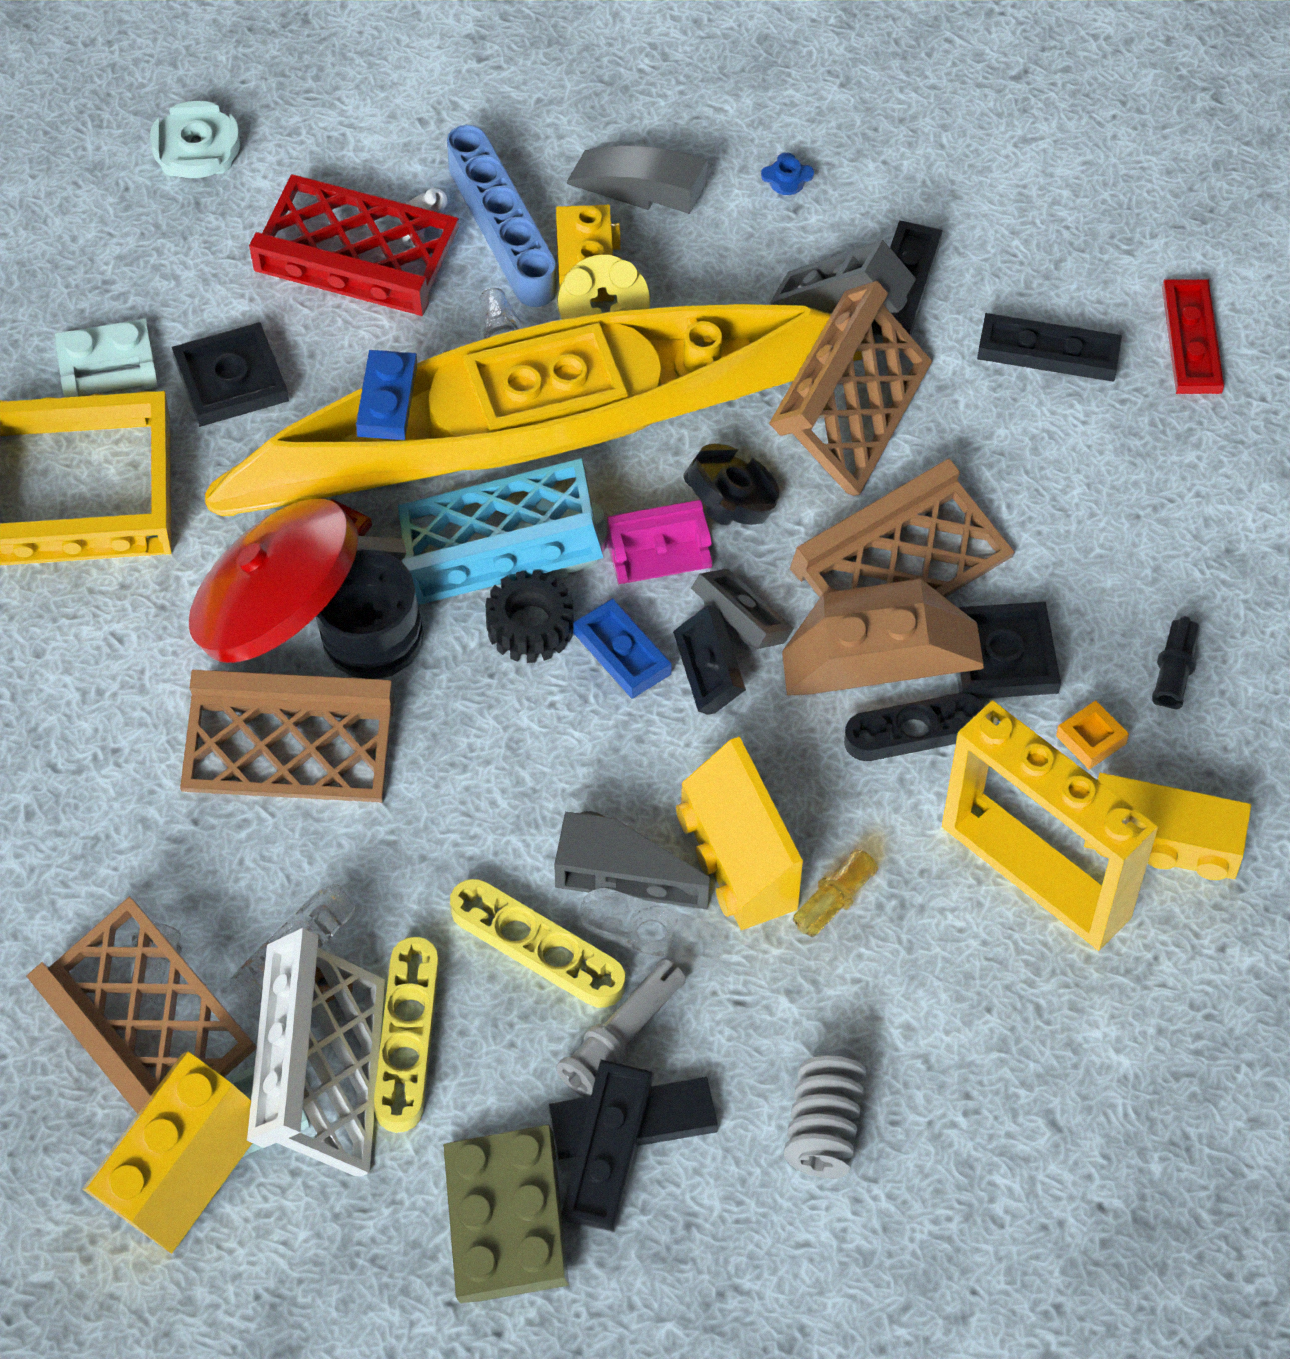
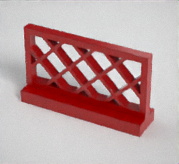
[249,174,459,316]

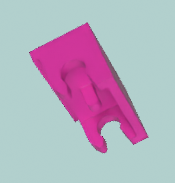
[607,500,712,585]

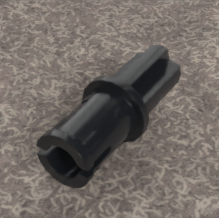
[1152,616,1200,710]

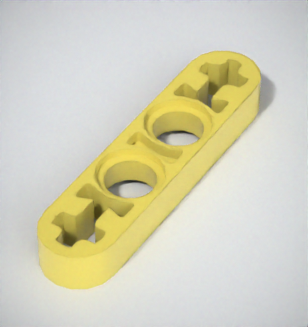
[450,879,625,1008]
[374,937,439,1133]

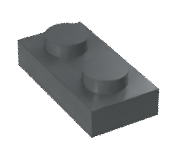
[691,569,794,649]

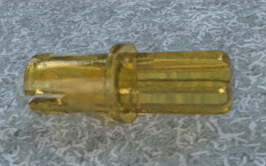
[793,849,878,937]

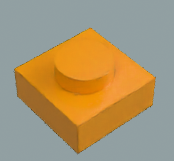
[1056,700,1129,770]

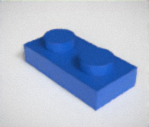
[356,350,417,440]
[573,598,672,699]

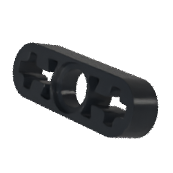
[844,693,985,761]

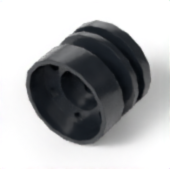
[316,549,424,679]

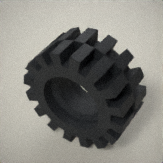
[485,571,574,663]

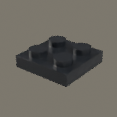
[171,322,289,427]
[956,601,1061,699]

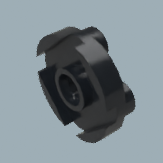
[683,443,779,526]

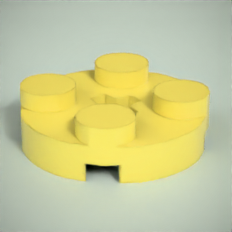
[557,255,650,320]

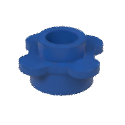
[761,153,814,195]

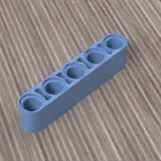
[447,124,556,307]

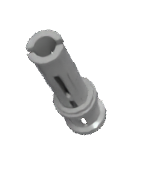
[556,959,686,1097]

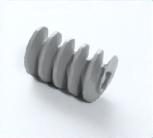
[783,1055,867,1179]

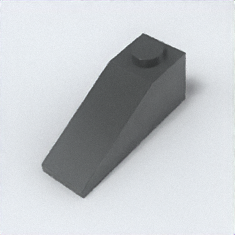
[770,240,916,315]
[554,811,710,910]

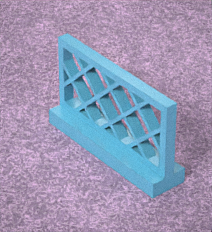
[398,458,604,605]

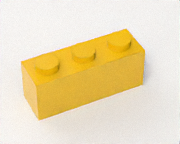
[1084,772,1251,880]

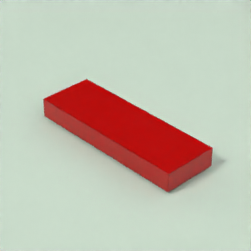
[1162,279,1224,394]

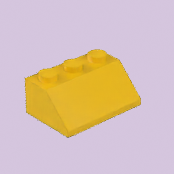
[676,736,803,930]
[82,1051,252,1254]

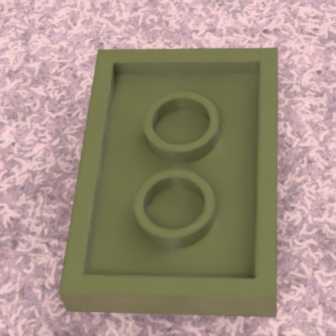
[443,1124,569,1303]

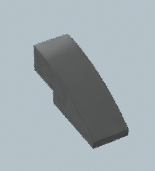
[567,146,708,214]

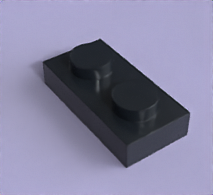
[673,605,746,715]

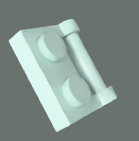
[54,319,158,397]

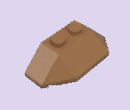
[782,579,984,696]

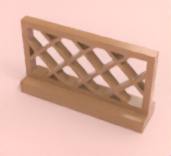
[769,281,932,496]
[790,458,1015,598]
[180,670,395,803]
[26,896,257,1114]

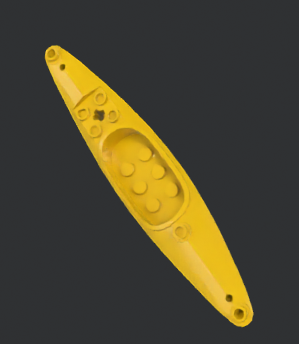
[205,304,875,516]

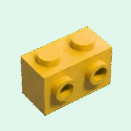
[556,205,622,302]

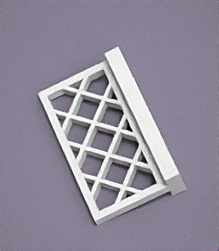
[247,928,385,1176]

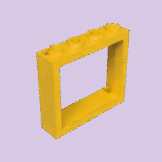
[0,391,171,565]
[941,700,1158,951]

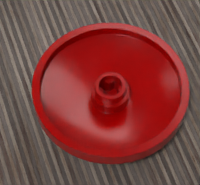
[189,499,358,663]

